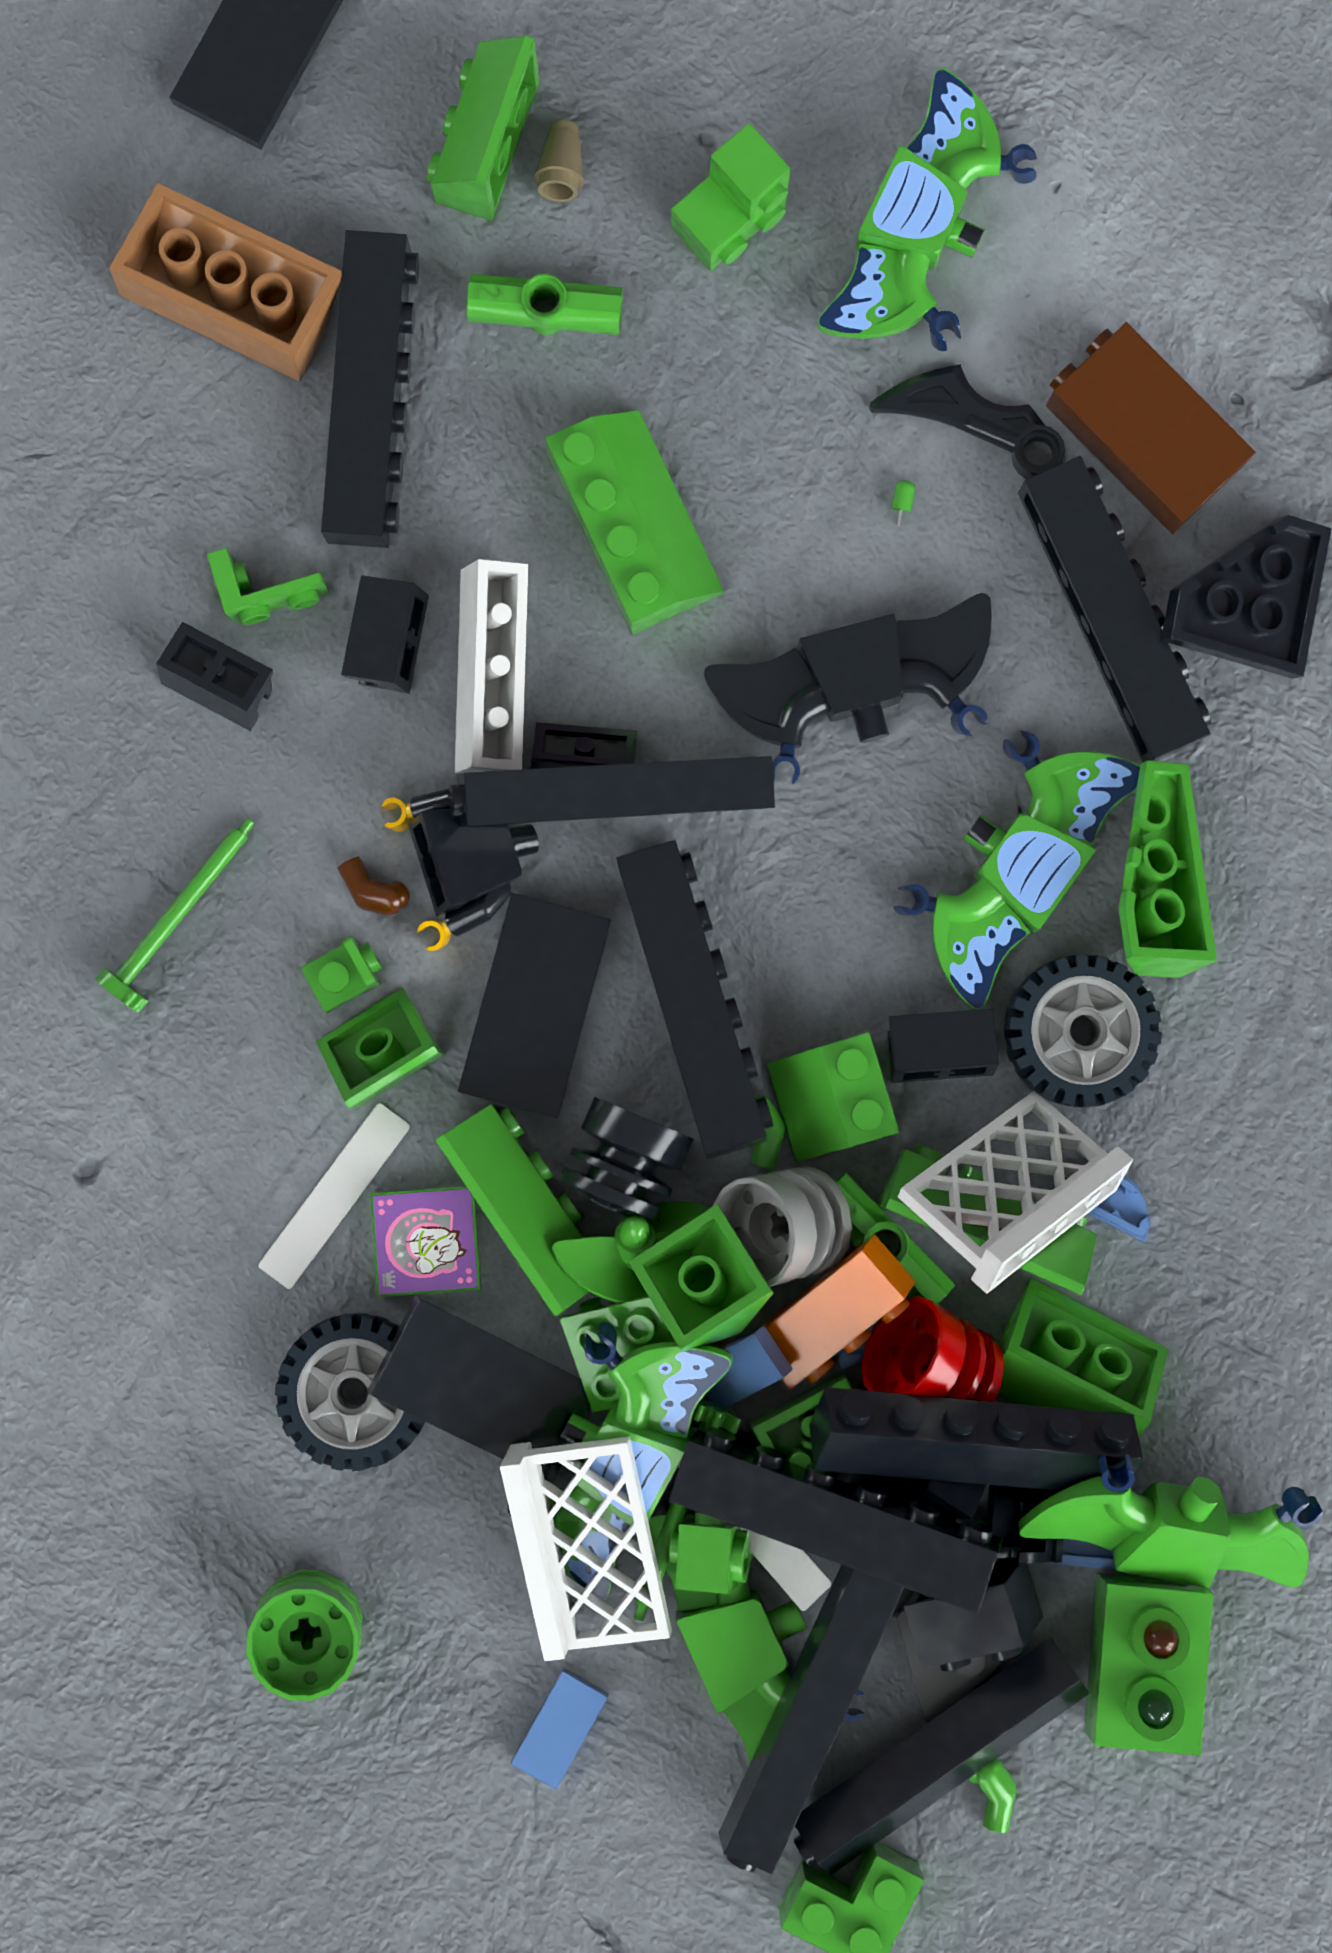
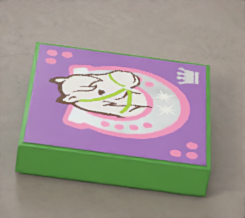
[370,1186,482,1297]

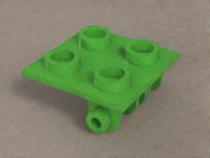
[560,1296,675,1413]

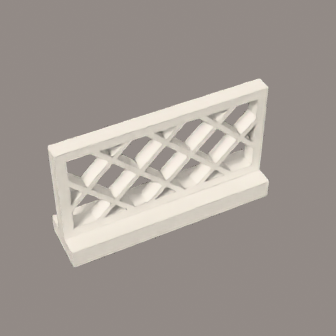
[898,1091,1134,1294]
[500,1436,672,1661]

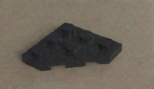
[1160,515,1332,679]

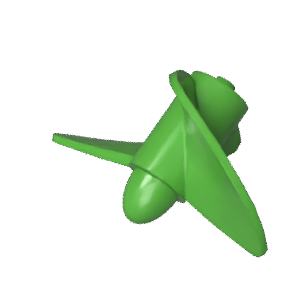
[552,1201,709,1303]

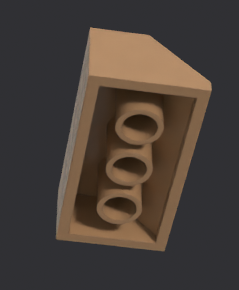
[109,182,342,382]

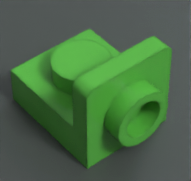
[301,936,383,1014]

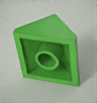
[316,987,445,1109]
[628,1204,773,1352]

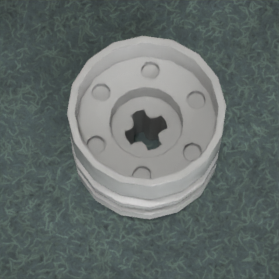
[713,1166,852,1287]

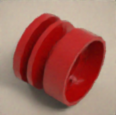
[861,1296,1005,1402]

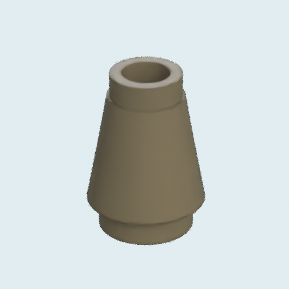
[534,120,584,202]

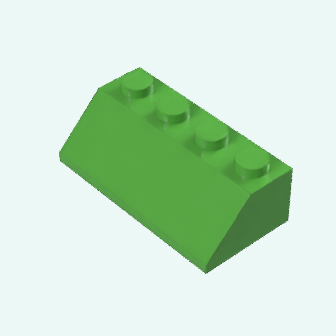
[545,410,724,635]
[435,1104,589,1317]
[877,1143,1098,1295]

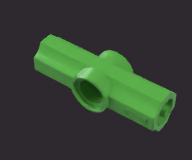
[467,274,623,335]
[835,1172,956,1304]

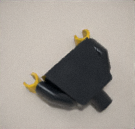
[381,789,539,951]

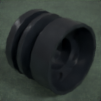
[560,1096,694,1221]

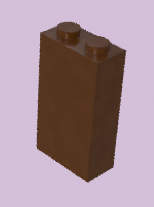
[1046,321,1256,535]

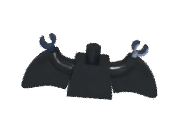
[704,593,992,784]

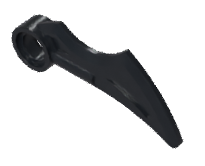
[869,364,1065,479]

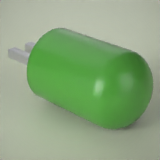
[891,480,915,526]

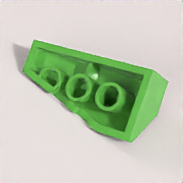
[1119,761,1217,978]

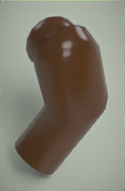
[337,856,410,916]

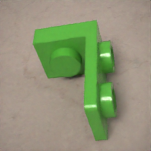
[207,548,329,625]

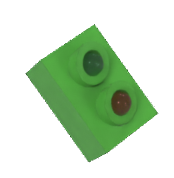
[1084,1573,1214,1756]

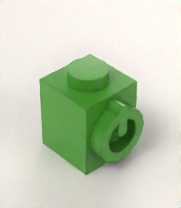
[669,1511,751,1594]

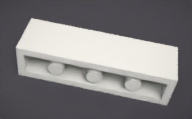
[455,559,528,773]

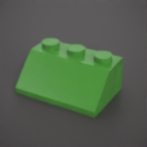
[427,35,540,221]
[997,1278,1169,1436]

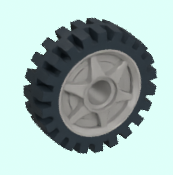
[1003,954,1162,1108]
[275,1313,425,1471]

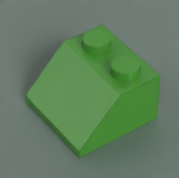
[767,1032,900,1162]

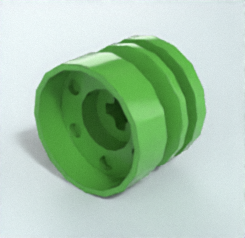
[246,1569,363,1701]

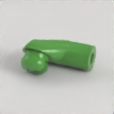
[750,1095,785,1170]
[969,1759,1016,1833]

